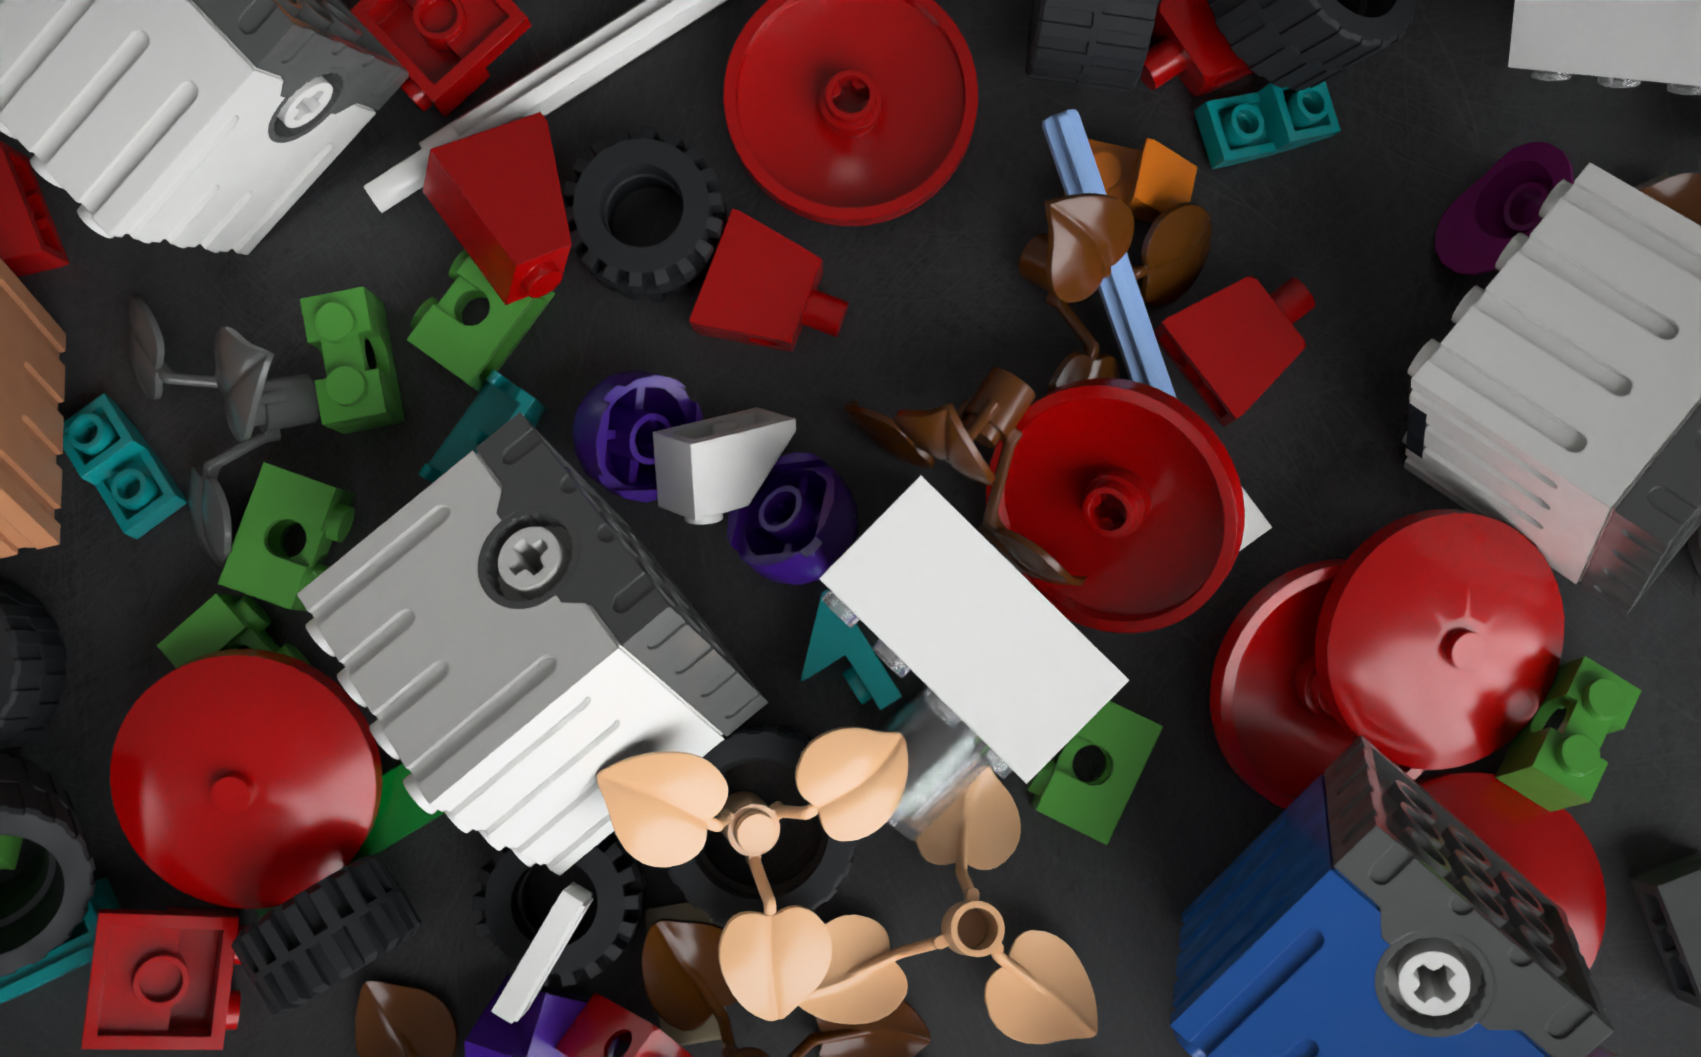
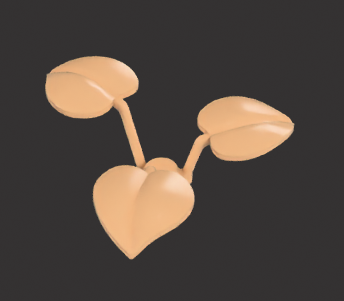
[596,726,908,1021]
[798,755,1098,1044]

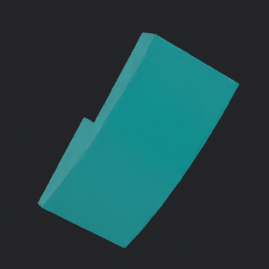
[1194,81,1341,169]
[63,393,187,540]

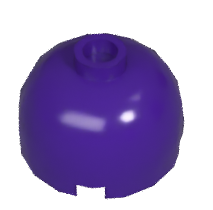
[572,370,703,503]
[727,452,859,585]

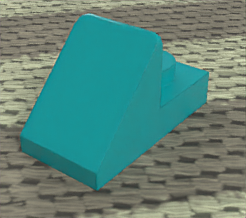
[801,588,902,710]

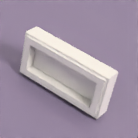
[491,882,594,1024]

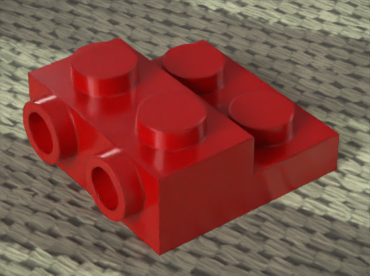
[350,0,532,117]
[81,906,248,1050]

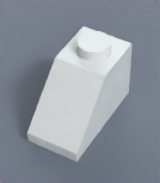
[653,407,796,525]

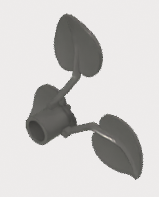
[128,294,319,572]

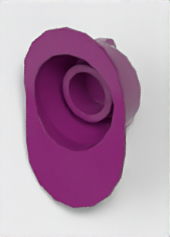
[1435,142,1574,276]

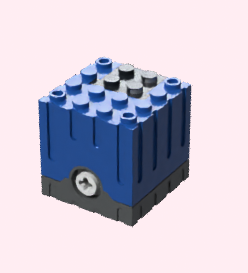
[1169,735,1614,1057]

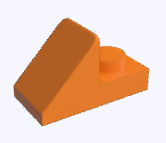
[1063,138,1198,223]

